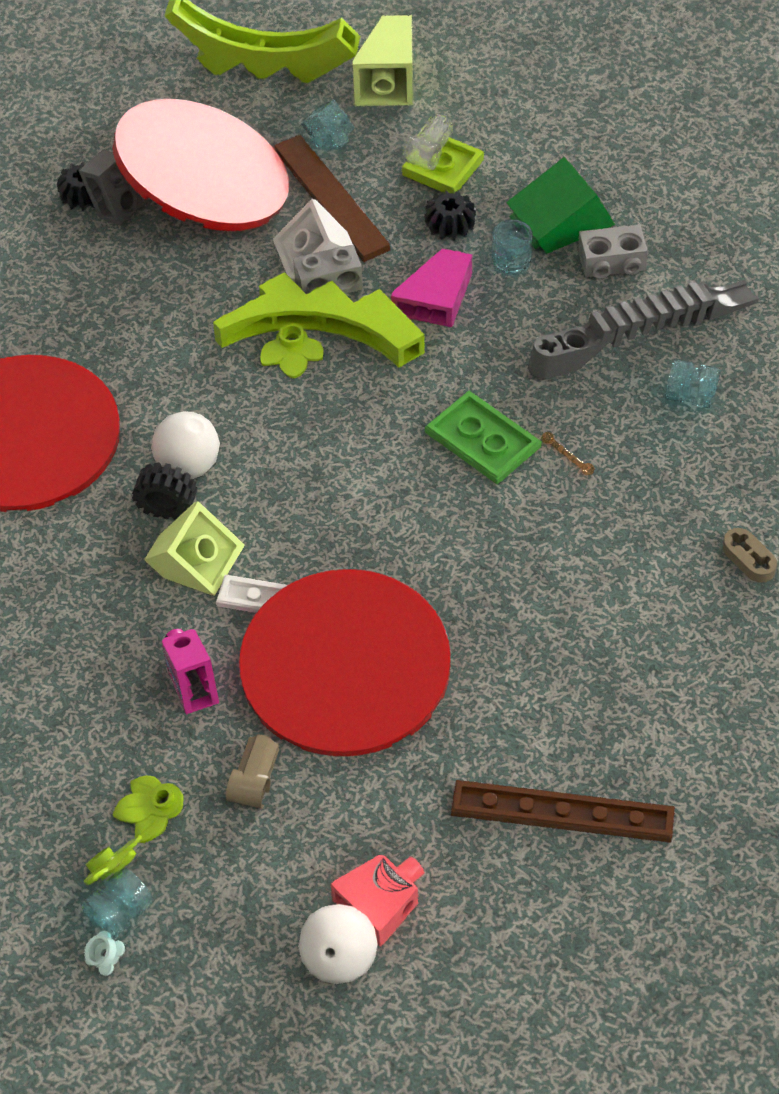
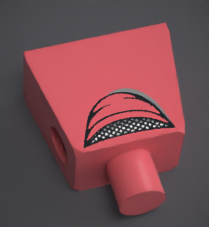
[331,855,424,947]

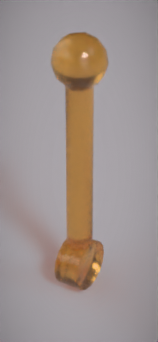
[541,432,595,475]

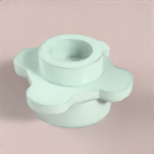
[85,931,125,976]

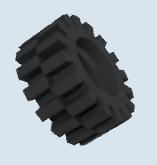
[132,462,198,520]

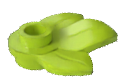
[260,323,324,378]
[113,775,184,843]
[84,835,142,885]

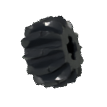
[57,161,95,211]
[424,190,476,241]

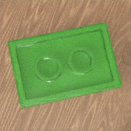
[425,391,542,485]

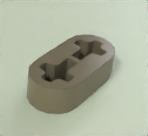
[723,528,777,582]

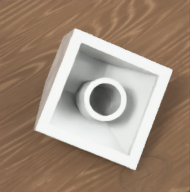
[273,199,352,281]

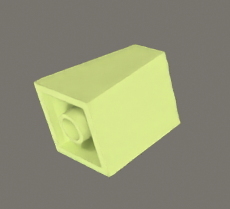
[353,15,413,106]

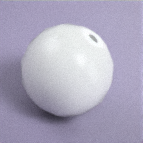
[151,412,220,479]
[299,904,377,984]

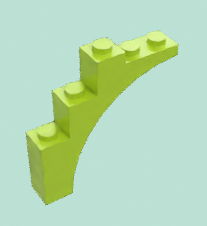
[164,0,361,83]
[213,272,425,367]

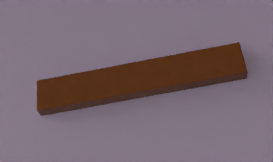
[274,135,390,262]
[451,780,675,843]

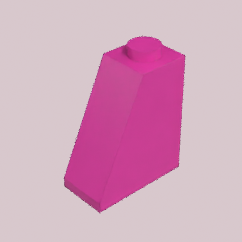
[391,249,472,327]

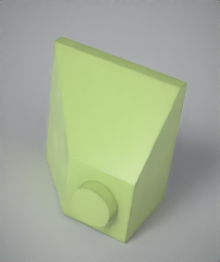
[144,501,245,596]

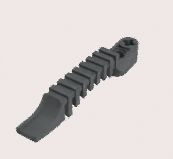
[528,280,759,379]

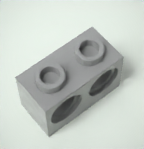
[578,224,648,278]
[293,244,363,294]

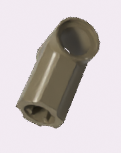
[226,734,279,809]

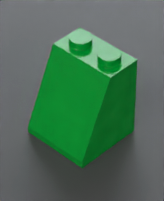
[506,156,615,254]

